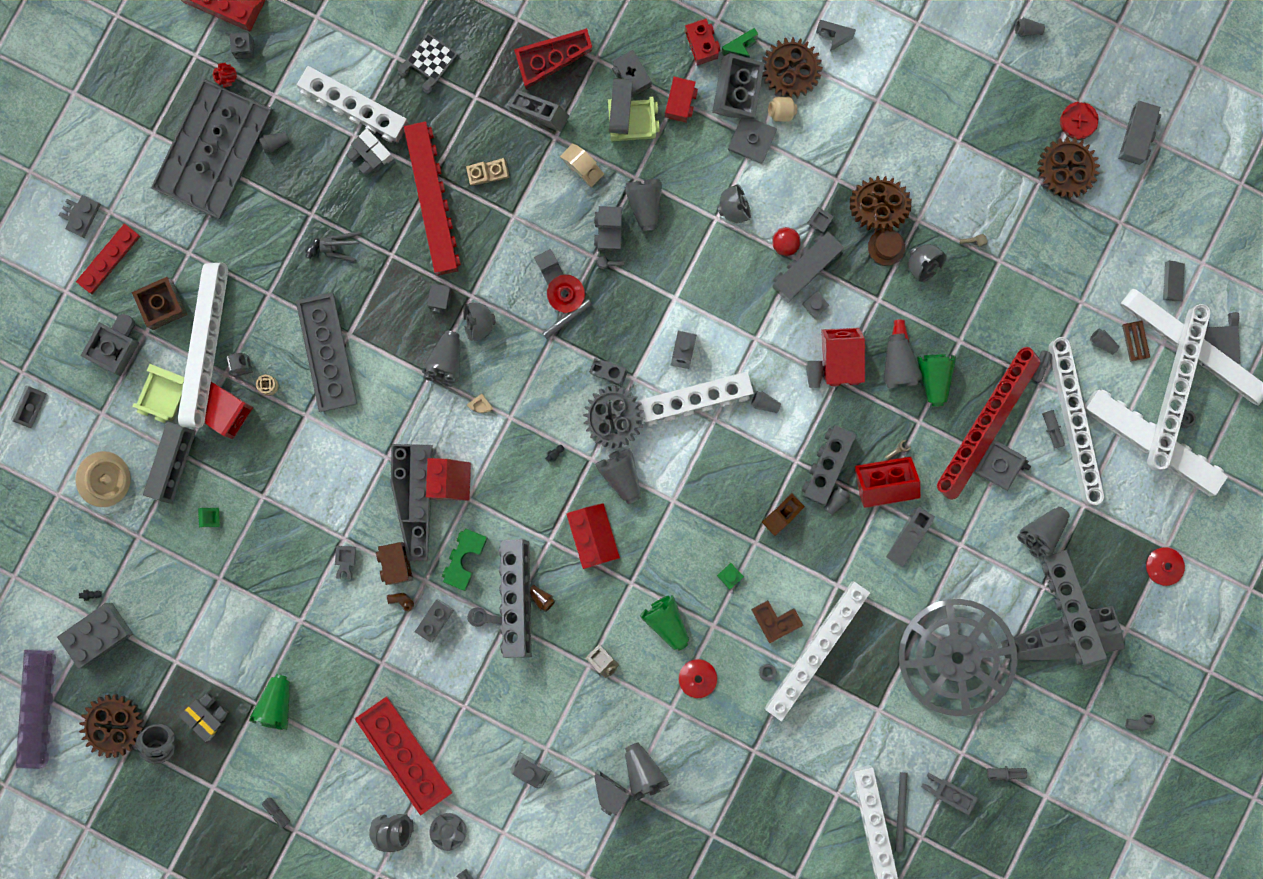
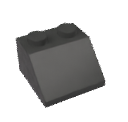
[594,769,629,816]

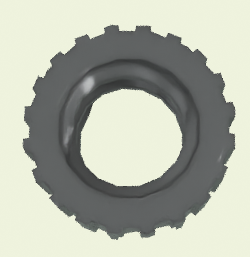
[758,664,777,681]

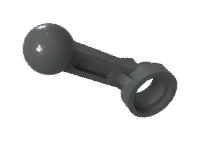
[467,607,517,627]

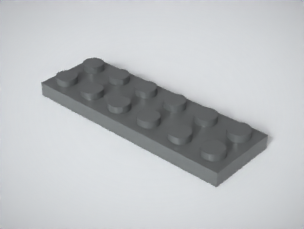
[296,293,357,412]

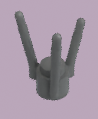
[320,231,362,262]

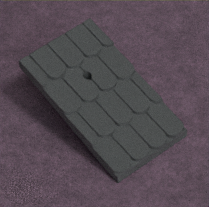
[151,79,273,219]

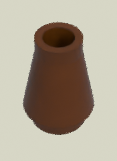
[530,584,555,612]

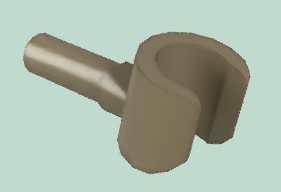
[960,234,988,247]
[885,440,911,460]

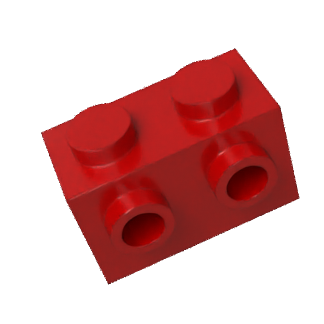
[685,18,721,66]
[665,77,698,123]

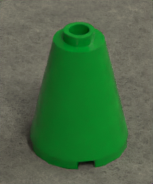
[917,354,956,406]
[640,595,689,651]
[249,674,290,730]

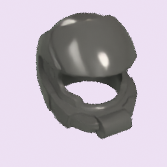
[135,724,175,764]
[369,814,414,852]

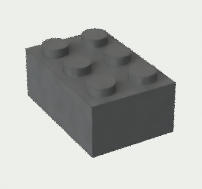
[57,603,133,669]

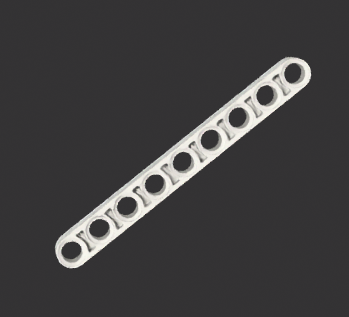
[178,262,228,427]
[1120,289,1263,405]
[1147,304,1210,471]
[1049,337,1104,506]

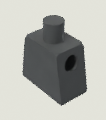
[671,330,697,369]
[510,752,552,788]

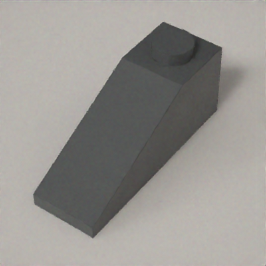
[508,90,569,132]

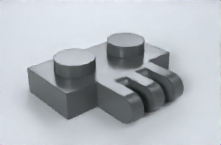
[58,195,101,238]

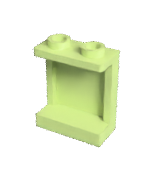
[608,97,660,141]
[132,364,184,423]

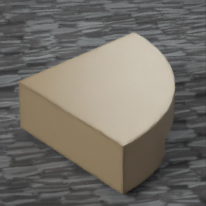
[467,394,493,413]

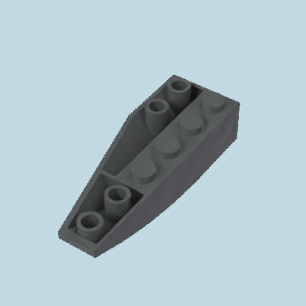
[390,444,433,561]
[1001,606,1124,660]

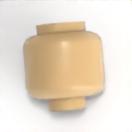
[768,97,797,122]

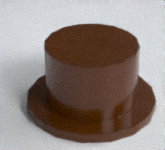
[868,229,906,266]

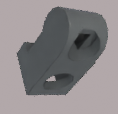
[227,353,253,377]
[589,358,628,387]

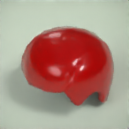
[772,227,801,256]

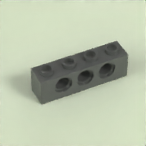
[801,425,856,506]

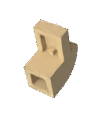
[560,143,604,187]

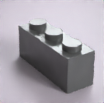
[1118,101,1161,165]

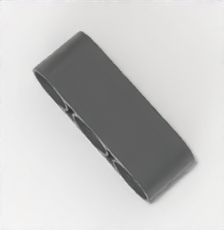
[609,78,633,134]

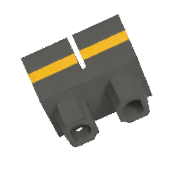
[179,693,229,742]

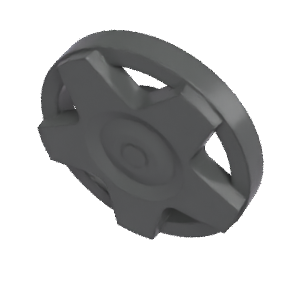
[429,813,466,851]

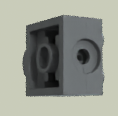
[80,314,139,376]

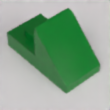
[721,28,758,59]

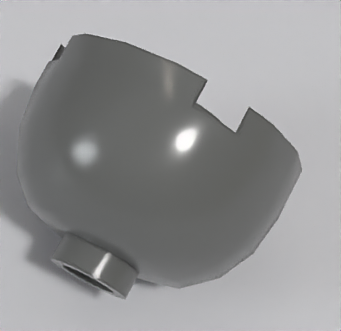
[717,184,751,224]
[908,244,947,282]
[463,302,496,341]

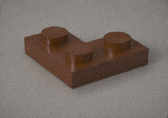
[751,600,804,644]

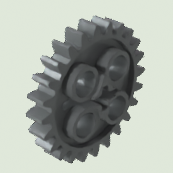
[583,386,645,448]

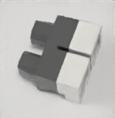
[346,128,393,176]

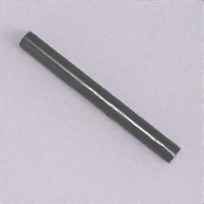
[895,772,908,852]

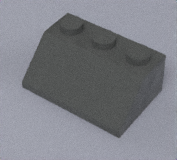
[712,53,764,118]

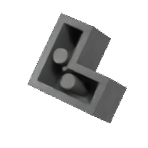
[594,206,622,252]

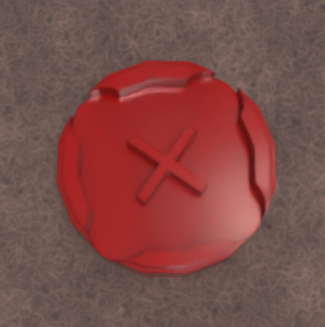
[1060,102,1099,140]

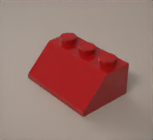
[855,456,921,508]
[566,503,620,569]

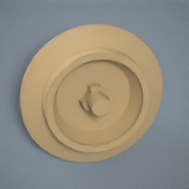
[75,451,131,507]

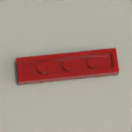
[76,223,141,295]

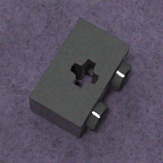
[612,50,652,98]
[415,599,454,643]

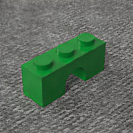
[442,528,488,591]

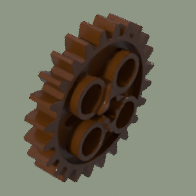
[762,37,823,99]
[1037,137,1100,199]
[849,176,912,233]
[79,694,144,758]

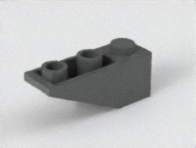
[886,507,935,567]

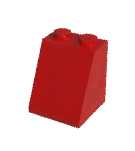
[821,328,865,386]
[204,382,254,439]
[426,458,471,501]

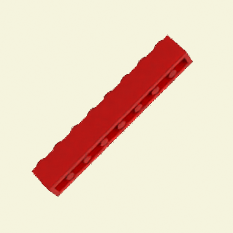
[404,121,461,276]

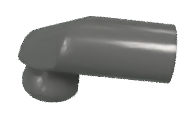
[1125,713,1155,731]

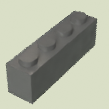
[772,232,844,303]
[143,422,196,504]

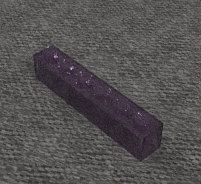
[16,649,56,769]

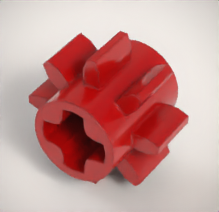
[213,62,237,87]

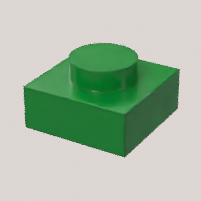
[198,508,220,528]
[717,563,744,590]

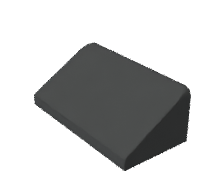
[1163,260,1185,301]
[11,385,47,428]

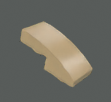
[466,158,510,185]

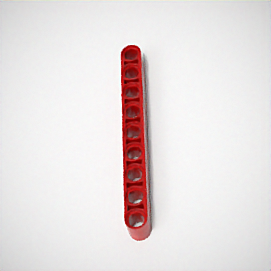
[937,347,1040,500]

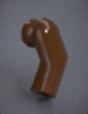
[387,593,414,612]

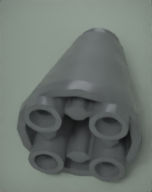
[624,178,662,231]
[422,331,460,387]
[883,333,922,388]
[595,448,641,504]
[1017,506,1070,558]
[625,742,669,801]

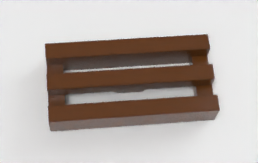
[1122,320,1150,362]

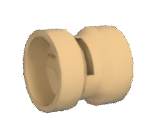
[256,374,279,396]

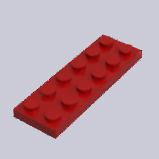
[355,696,453,816]

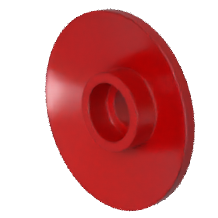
[547,274,585,313]
[1146,547,1185,586]
[679,659,717,698]

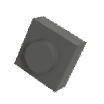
[807,207,834,234]
[802,291,829,319]

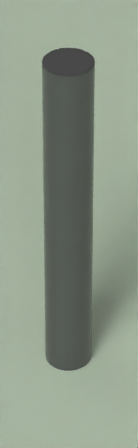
[542,299,592,339]

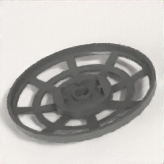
[899,599,1017,716]

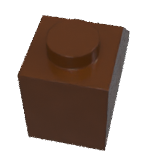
[762,493,805,536]

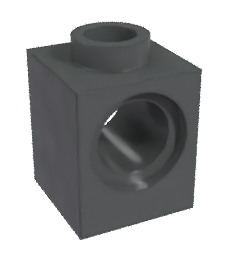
[230,32,255,59]
[427,283,452,314]

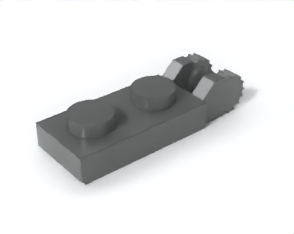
[921,772,978,815]

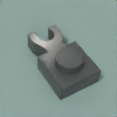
[335,546,356,579]

